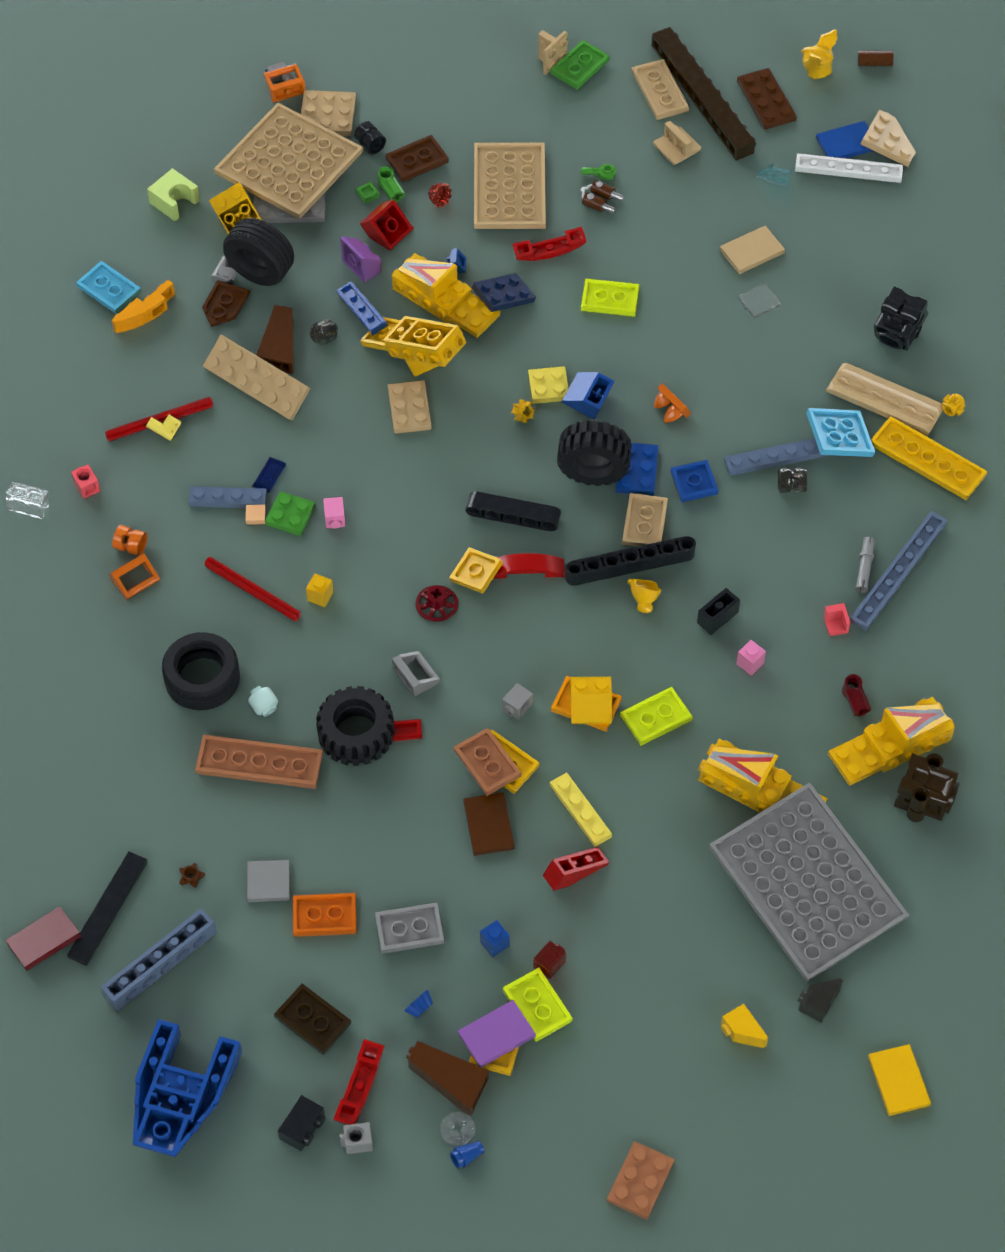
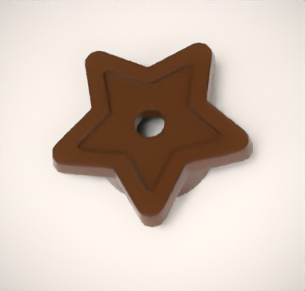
[179,863,205,888]

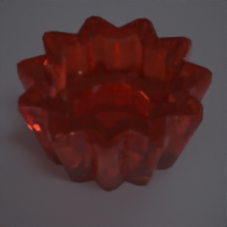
[428,182,452,208]

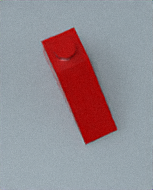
[543,847,609,891]

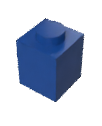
[480,920,510,957]

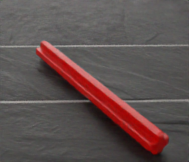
[105,397,213,441]
[205,557,301,621]

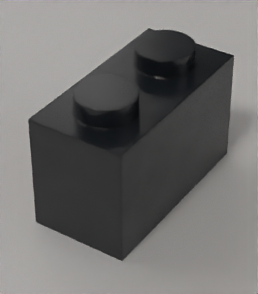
[697,588,740,635]
[278,1095,326,1151]

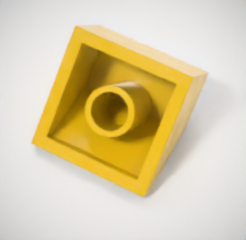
[570,677,612,724]

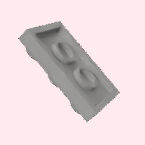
[375,902,444,954]

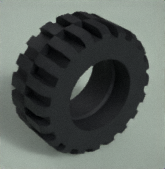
[557,420,632,486]
[316,686,395,766]

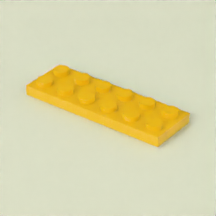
[871,416,987,501]

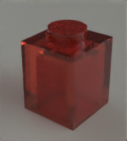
[533,941,566,980]

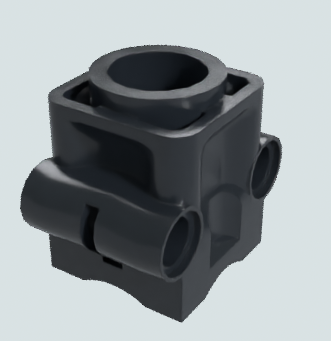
[874,286,928,351]

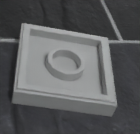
[247,860,290,902]

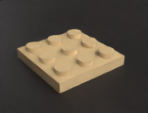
[301,90,356,136]

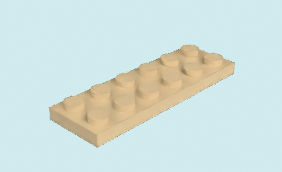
[203,334,311,420]

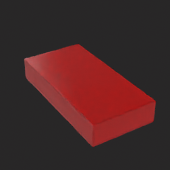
[393,719,422,741]

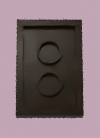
[274,983,351,1055]

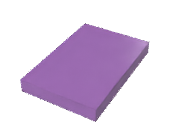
[458,1000,536,1068]

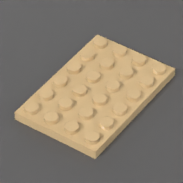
[474,143,546,229]

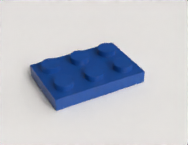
[616,443,658,496]

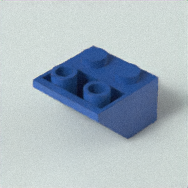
[562,372,615,420]

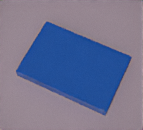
[816,121,873,159]

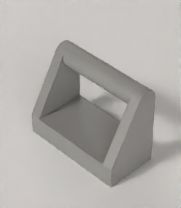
[392,651,441,697]

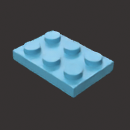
[76,261,141,314]

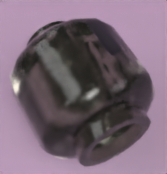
[310,318,338,345]

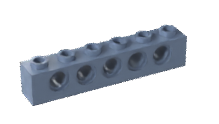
[100,908,217,1012]

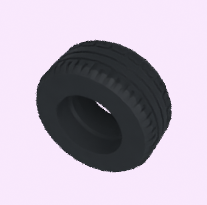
[223,218,294,286]

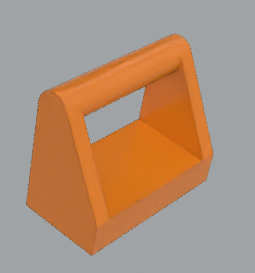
[263,64,306,103]
[108,553,160,600]

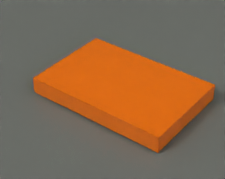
[293,893,357,937]

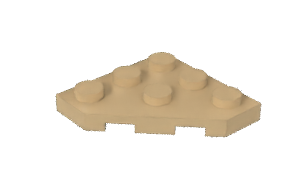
[861,109,916,167]

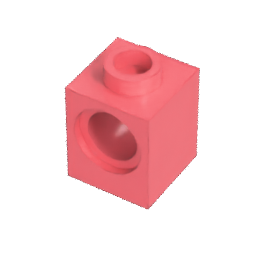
[71,464,100,499]

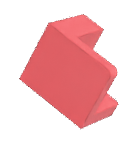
[823,603,850,636]

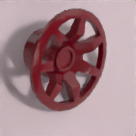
[415,585,458,622]

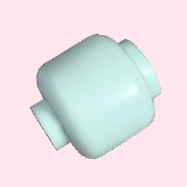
[248,686,278,717]

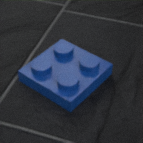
[670,460,718,503]

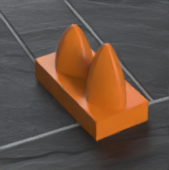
[654,383,691,423]

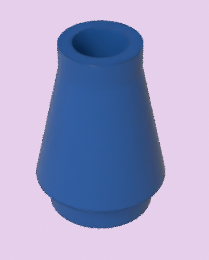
[450,1141,484,1168]

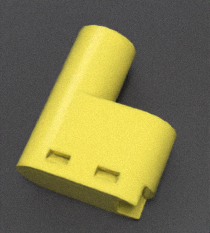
[146,414,182,441]

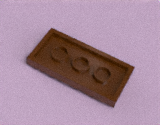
[737,68,797,130]

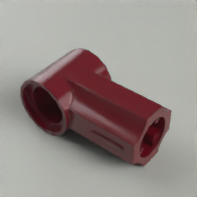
[842,674,871,717]

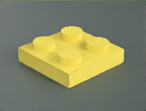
[528,366,569,404]

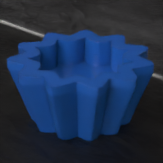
[404,990,433,1018]

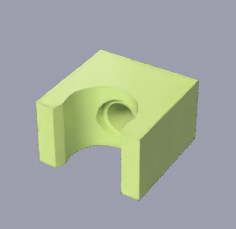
[147,168,200,221]

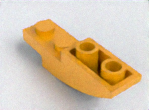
[112,280,175,333]

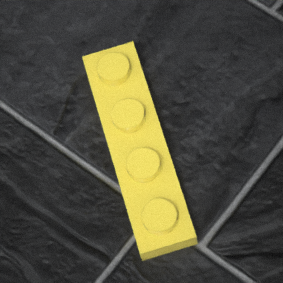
[550,772,612,847]

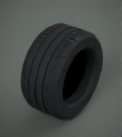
[162,632,240,710]

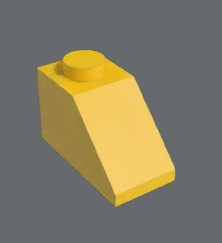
[720,1004,768,1048]

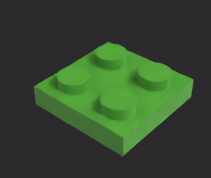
[265,491,316,536]

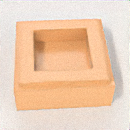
[245,505,266,525]

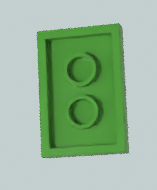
[550,40,610,90]

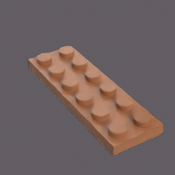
[195,735,323,789]

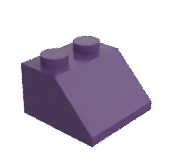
[340,236,382,283]

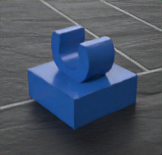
[446,248,467,274]

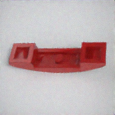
[512,227,587,261]
[493,553,565,579]
[333,1039,385,1125]

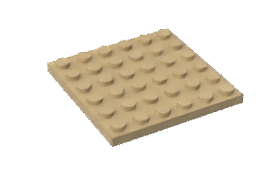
[214,103,363,219]

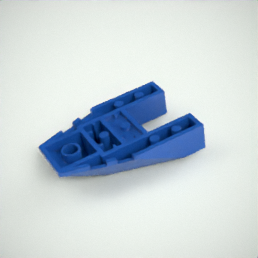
[133,1019,242,1157]

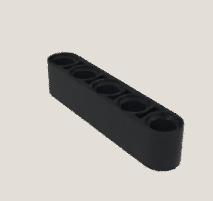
[465,491,561,532]

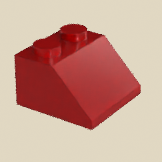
[359,200,414,250]

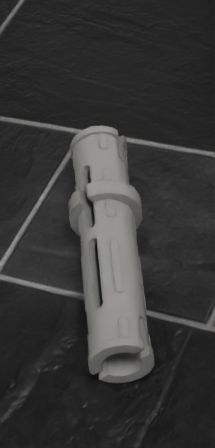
[855,537,875,593]

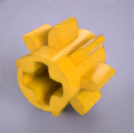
[942,393,966,416]
[511,399,535,423]

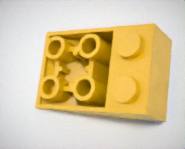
[209,182,262,234]

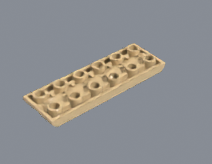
[826,363,943,435]

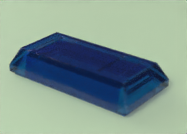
[252,457,286,493]

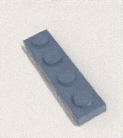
[188,486,267,508]

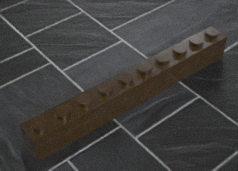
[651,27,756,161]

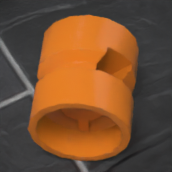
[112,525,148,556]

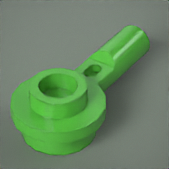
[581,164,616,181]

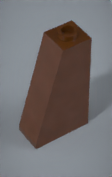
[257,305,294,374]
[406,1041,489,1116]

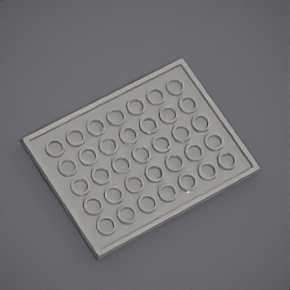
[708,782,909,982]

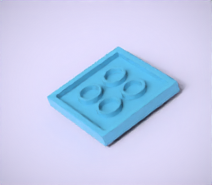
[806,408,875,457]

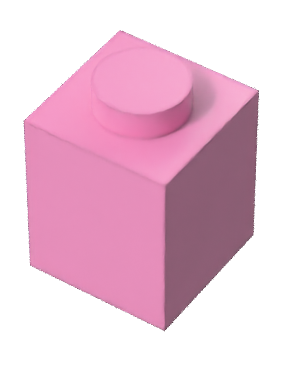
[323,497,345,529]
[736,640,766,676]

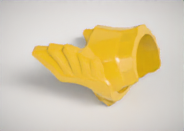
[801,29,838,79]

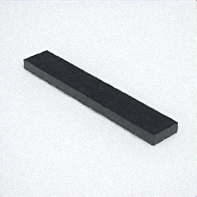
[67,851,147,966]

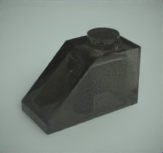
[798,978,843,1023]

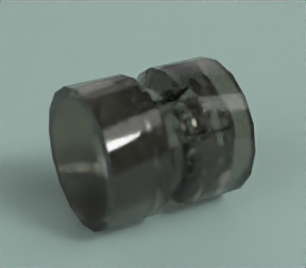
[778,467,807,493]

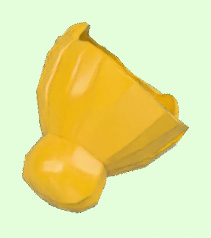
[627,578,661,613]

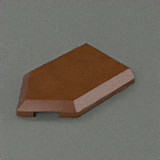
[202,280,251,327]

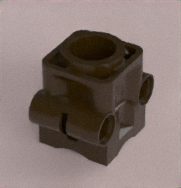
[894,753,960,822]

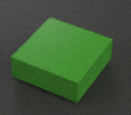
[356,181,380,204]

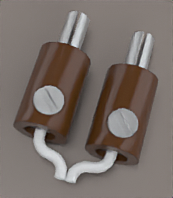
[580,180,624,214]

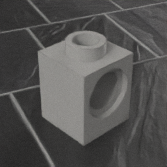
[502,683,533,720]
[340,1122,373,1154]

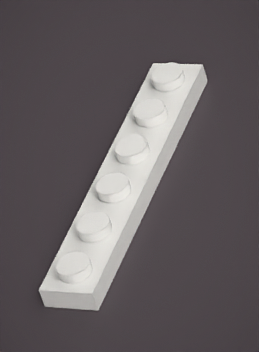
[795,153,903,183]

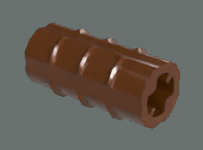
[858,50,894,67]

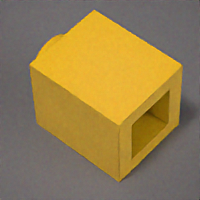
[306,573,334,607]

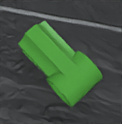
[378,166,405,203]

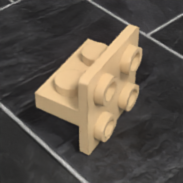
[538,30,568,75]
[653,121,701,165]

